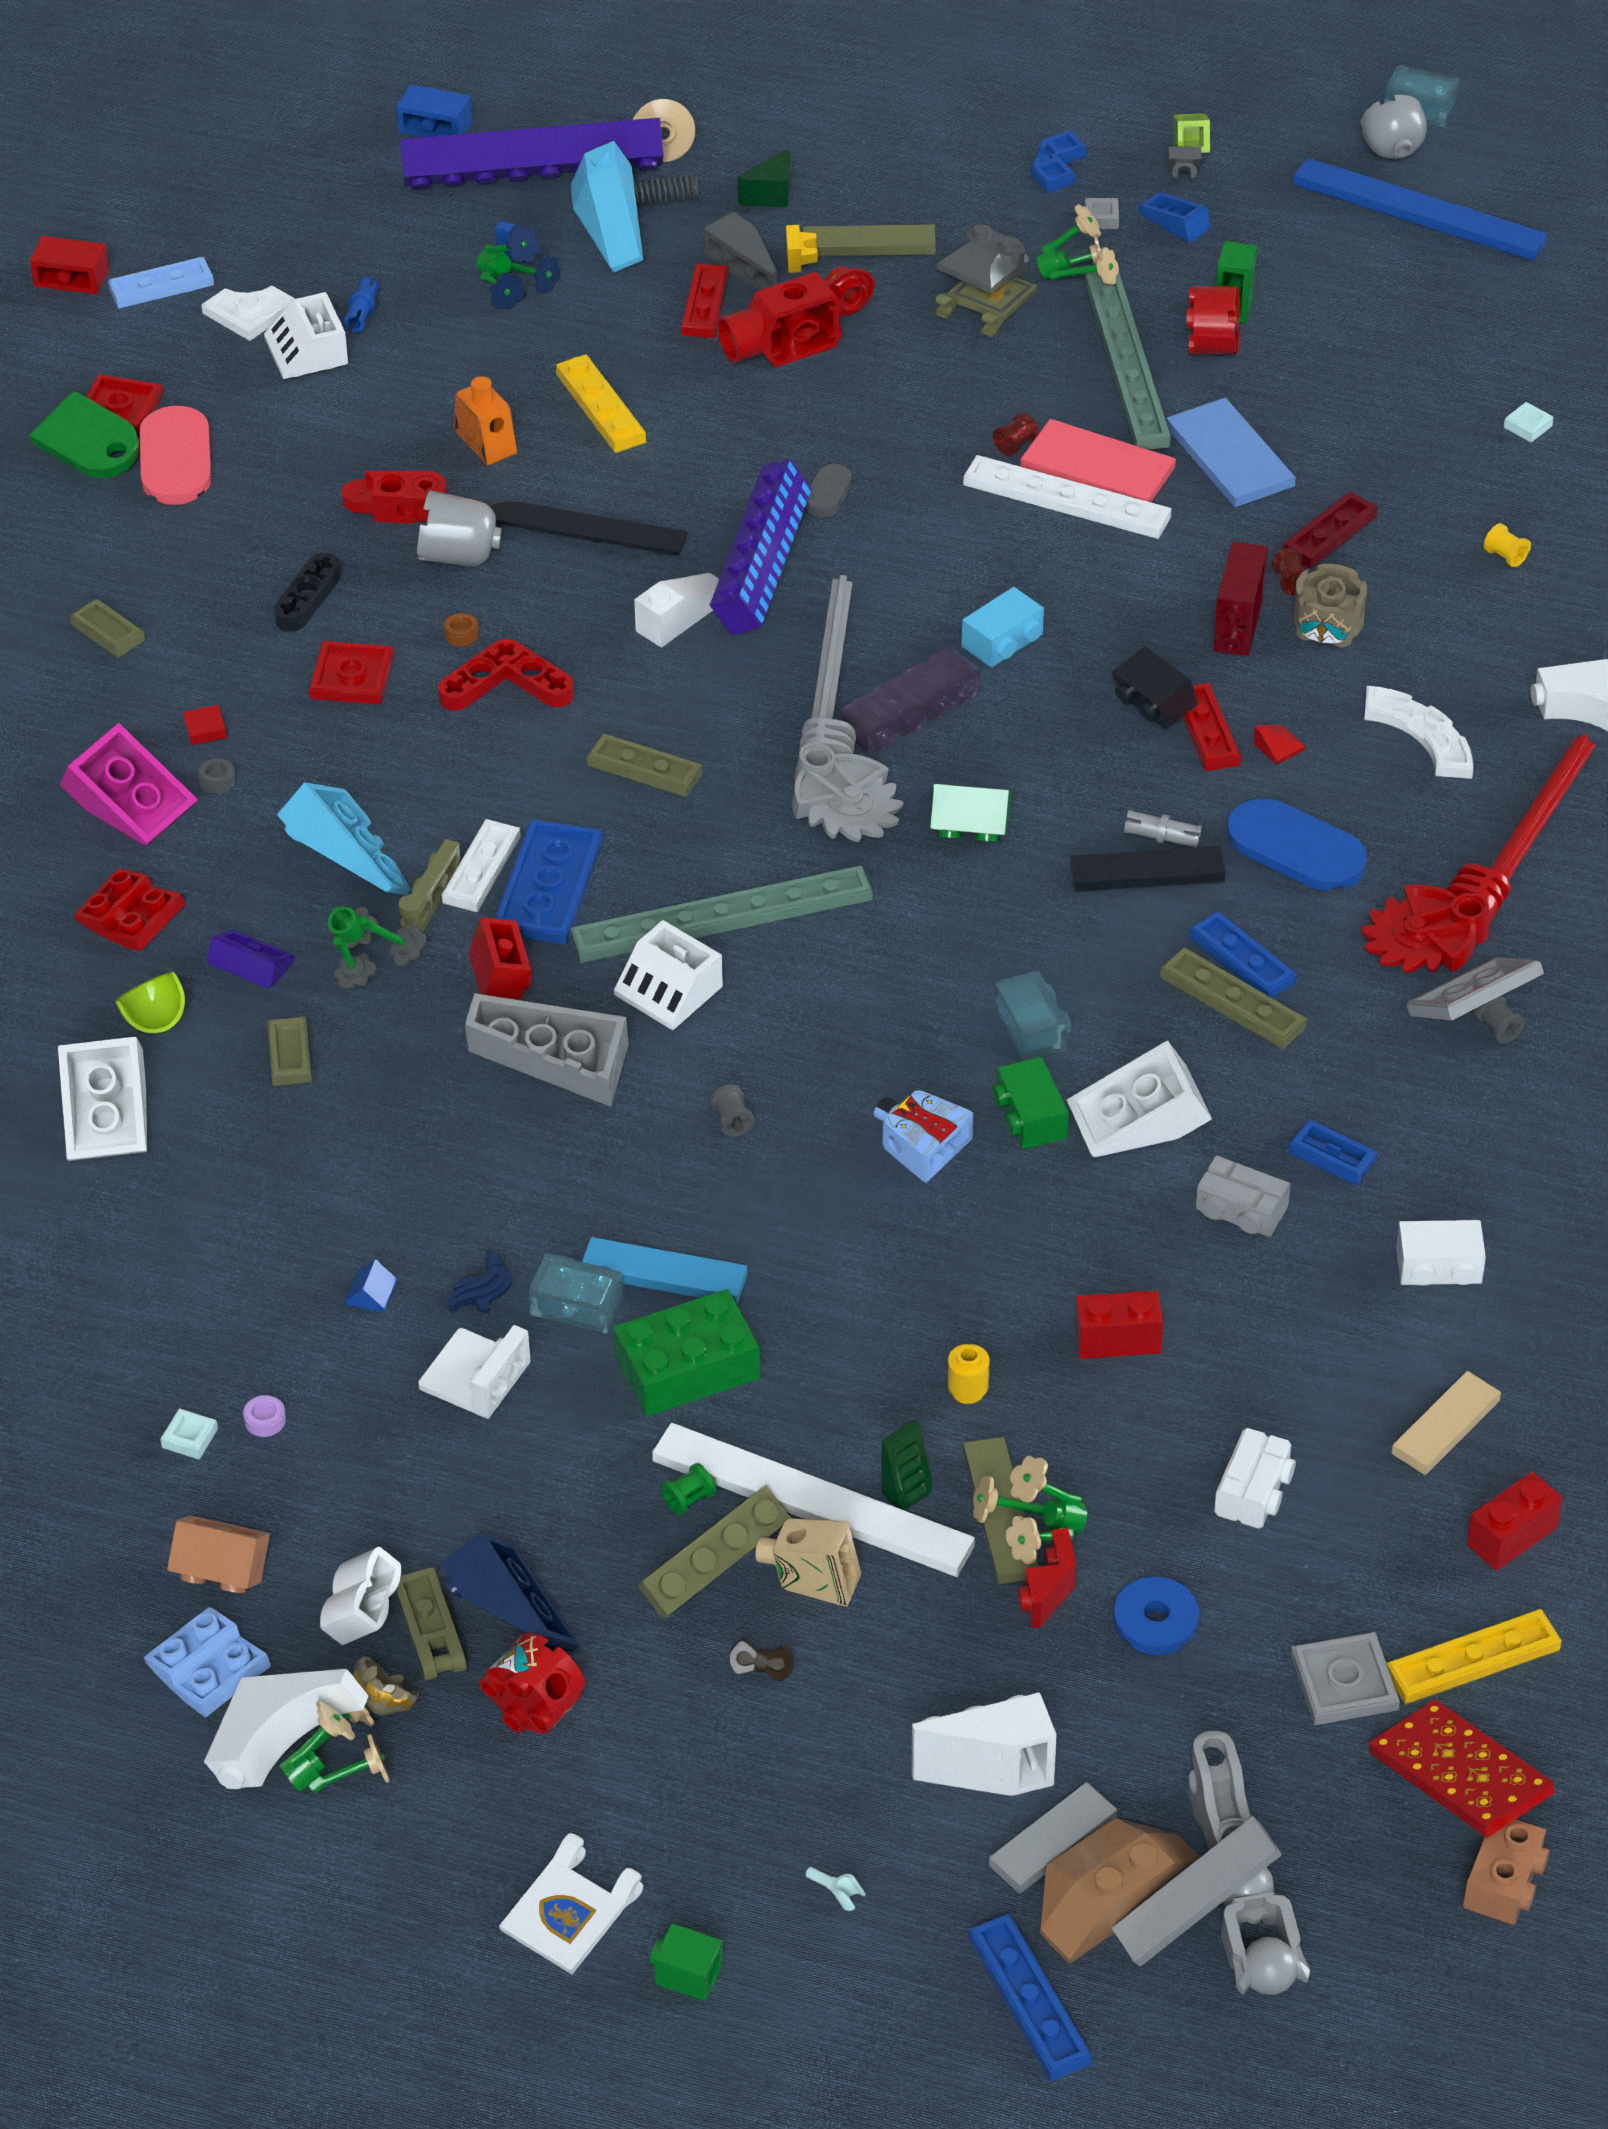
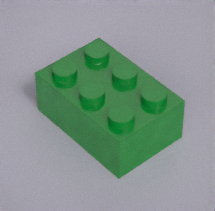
[613,1289,760,1417]

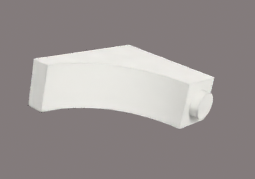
[1531,659,1608,731]
[204,1669,368,1789]

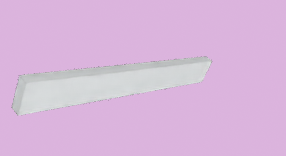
[652,1423,975,1577]

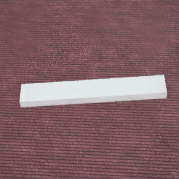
[963,455,1171,539]

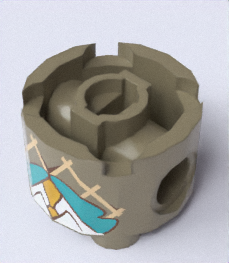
[1293,564,1367,647]

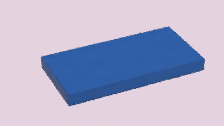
[495,819,604,945]

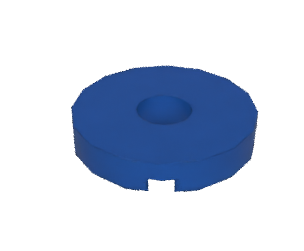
[1113,1576,1200,1655]

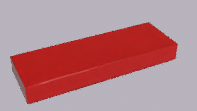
[681,263,729,338]
[1182,683,1241,772]

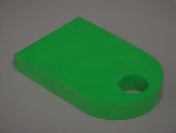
[29,391,140,478]

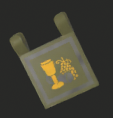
[935,277,1038,337]

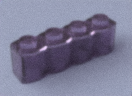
[841,647,981,753]

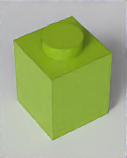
[1173,113,1210,153]

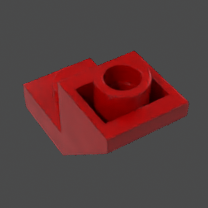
[1018,1528,1076,1628]

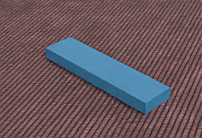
[580,1237,747,1305]

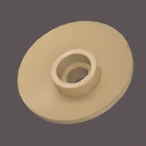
[633,99,695,163]

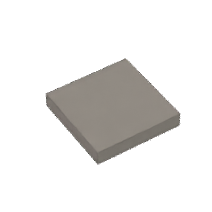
[1291,1632,1400,1726]

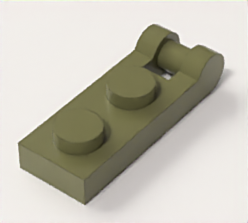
[399,839,461,933]
[395,1567,467,1681]

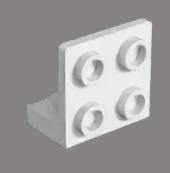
[418,1325,531,1419]

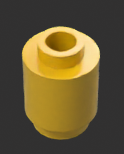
[947,1344,990,1404]

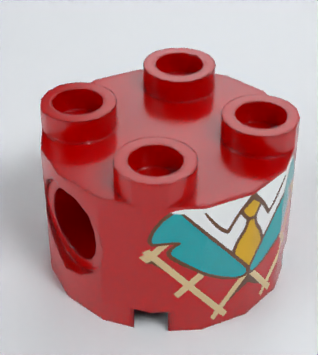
[479,1633,585,1734]

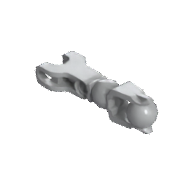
[1187,1731,1310,1995]

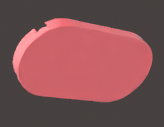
[140,406,211,505]

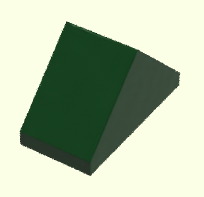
[737,150,791,207]

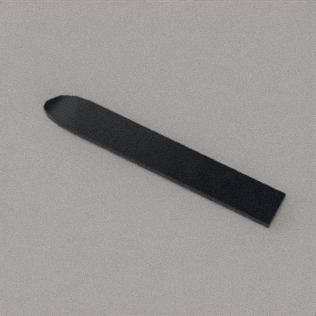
[490,501,687,556]

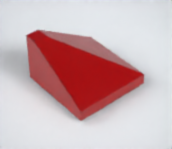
[1254,724,1306,765]

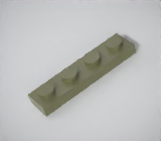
[637,1485,791,1619]

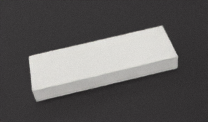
[442,819,521,912]

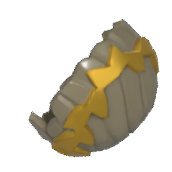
[352,1656,419,1715]

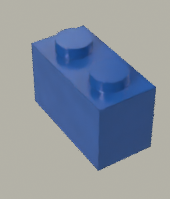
[396,84,472,137]

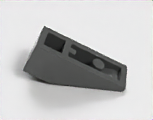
[704,212,777,291]

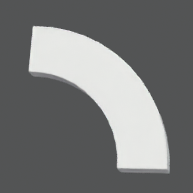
[1364,686,1473,779]

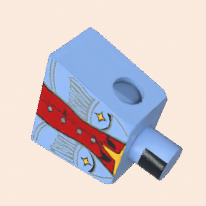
[874,1090,973,1183]

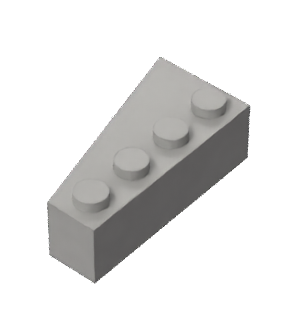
[465,993,629,1107]

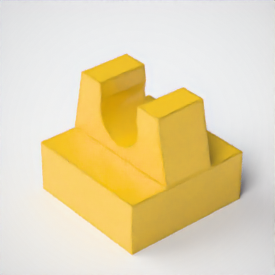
[786,225,818,273]

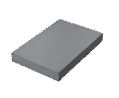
[1406,957,1544,1020]

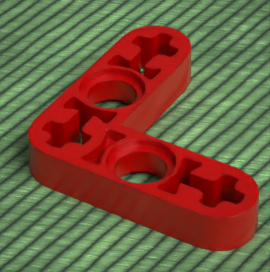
[438,639,574,711]

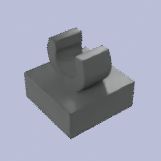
[1167,146,1201,183]

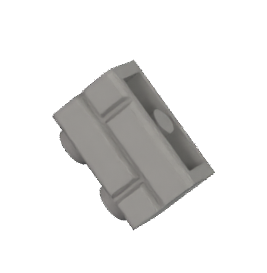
[1196,1155,1291,1237]

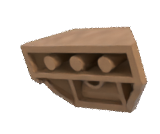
[1040,1818,1200,1964]

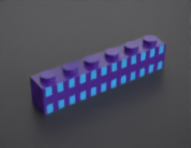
[710,458,812,636]

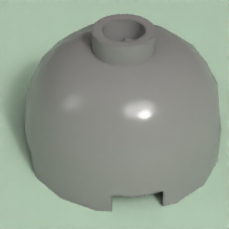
[1360,95,1427,159]

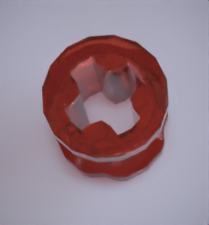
[993,412,1039,456]
[1271,548,1310,595]

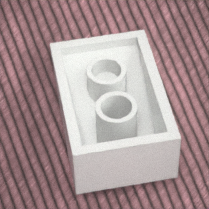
[58,1037,147,1161]
[1067,1040,1212,1158]

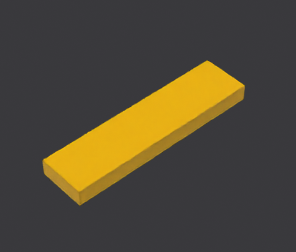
[1387,1609,1562,1705]

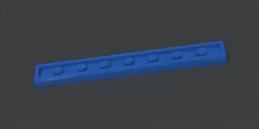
[1293,157,1548,261]

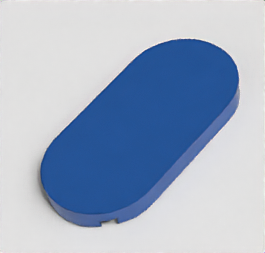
[1227,799,1367,891]

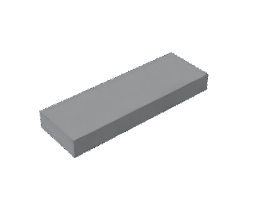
[989,1782,1117,1894]

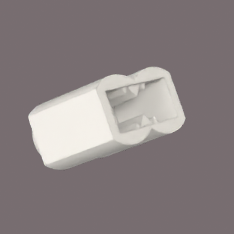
[320,1547,401,1645]

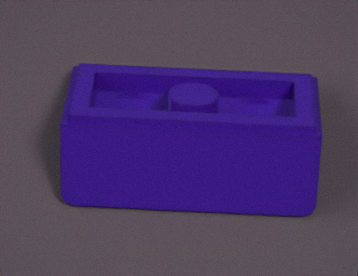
[207,930,295,988]

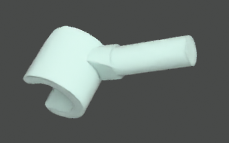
[806,1867,866,1911]

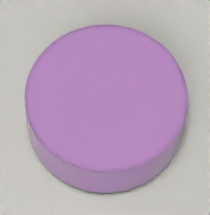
[243,1395,286,1437]

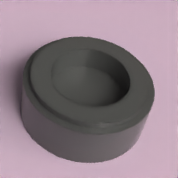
[198,758,236,793]

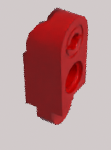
[341,471,447,524]

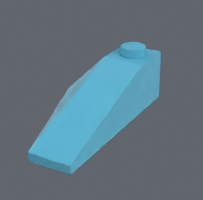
[570,141,643,272]
[277,782,412,895]

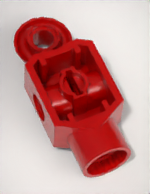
[717,266,875,368]

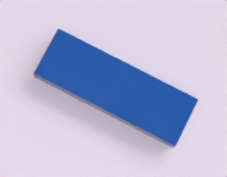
[1189,911,1297,998]

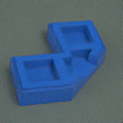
[1031,130,1087,193]

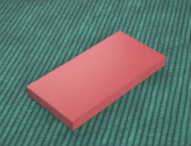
[1021,419,1176,502]

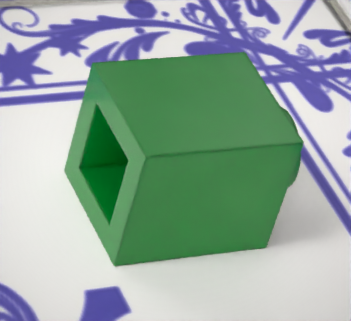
[650,1923,723,2002]

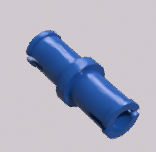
[343,276,380,332]

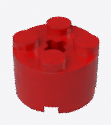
[1187,286,1240,355]

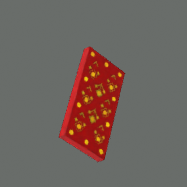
[1369,1699,1555,1838]

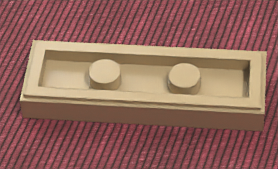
[1392,1371,1501,1475]

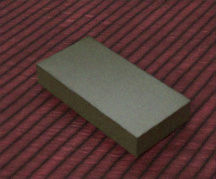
[70,599,145,658]
[267,1016,312,1086]

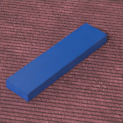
[968,1913,1092,2082]

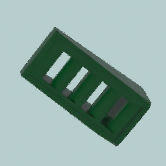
[881,1420,932,1511]

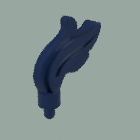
[448,1249,512,1313]

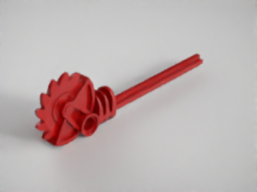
[1361,734,1596,973]

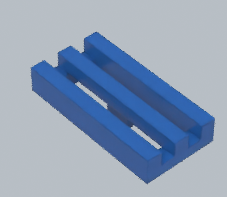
[1288,1119,1378,1186]

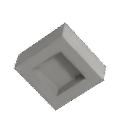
[1085,198,1119,229]

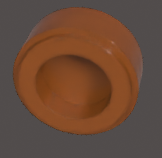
[443,613,480,647]

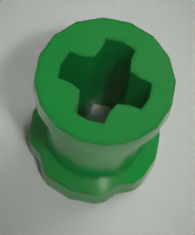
[660,1463,716,1516]

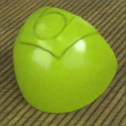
[115,972,185,1033]

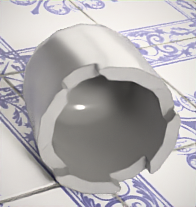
[417,490,502,567]

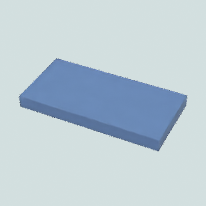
[1166,397,1296,508]

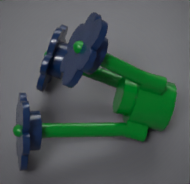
[476,225,560,309]

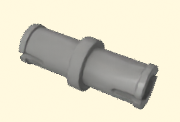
[1124,810,1202,848]

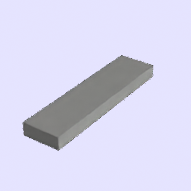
[1112,1816,1282,1967]

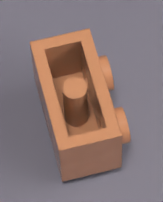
[167,1515,270,1593]
[1463,1820,1550,1925]

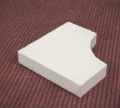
[201,286,295,341]

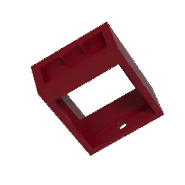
[1213,541,1268,657]

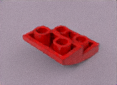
[74,868,185,952]

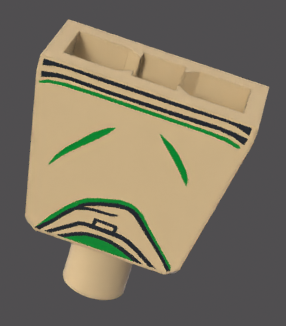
[756,1518,861,1607]

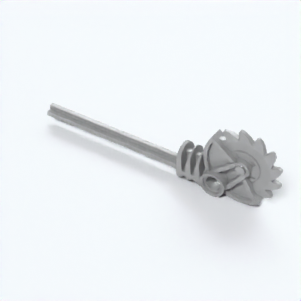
[792,575,904,842]

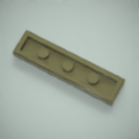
[803,224,936,256]
[1160,947,1307,1050]
[963,1437,1039,1585]

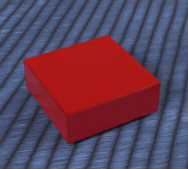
[183,705,227,745]

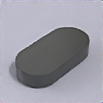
[805,464,852,518]

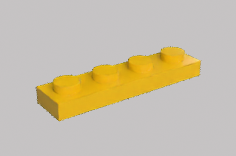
[556,354,646,453]

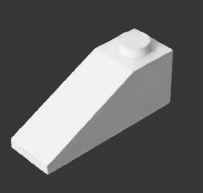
[634,573,719,648]

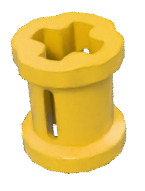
[1483,523,1531,567]

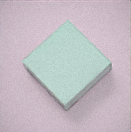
[1504,402,1553,442]
[161,1408,218,1460]

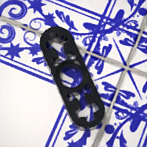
[274,553,340,632]

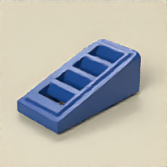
[1138,192,1211,243]

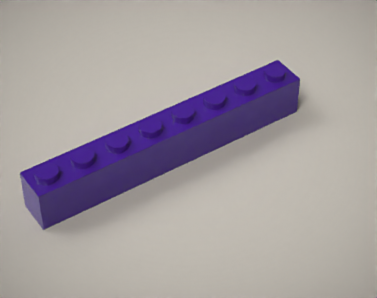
[400,118,664,190]

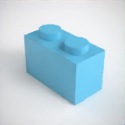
[962,587,1044,668]

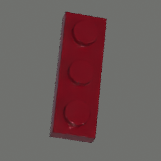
[1283,491,1378,569]

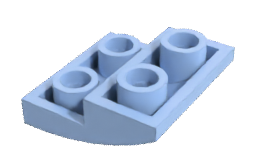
[144,1606,271,1718]

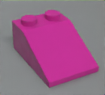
[60,723,198,846]

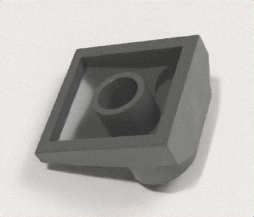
[937,224,1030,294]

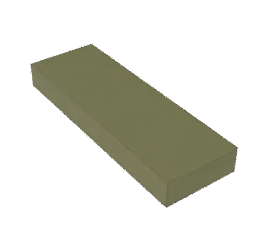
[587,733,703,797]

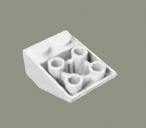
[912,1692,1056,1796]

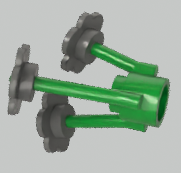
[328,906,426,990]

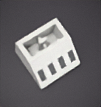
[264,292,348,379]
[614,920,723,1030]

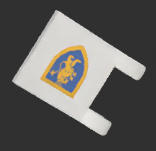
[499,1833,643,1974]

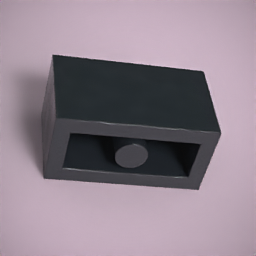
[1112,646,1198,730]

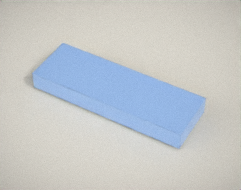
[108,257,214,309]

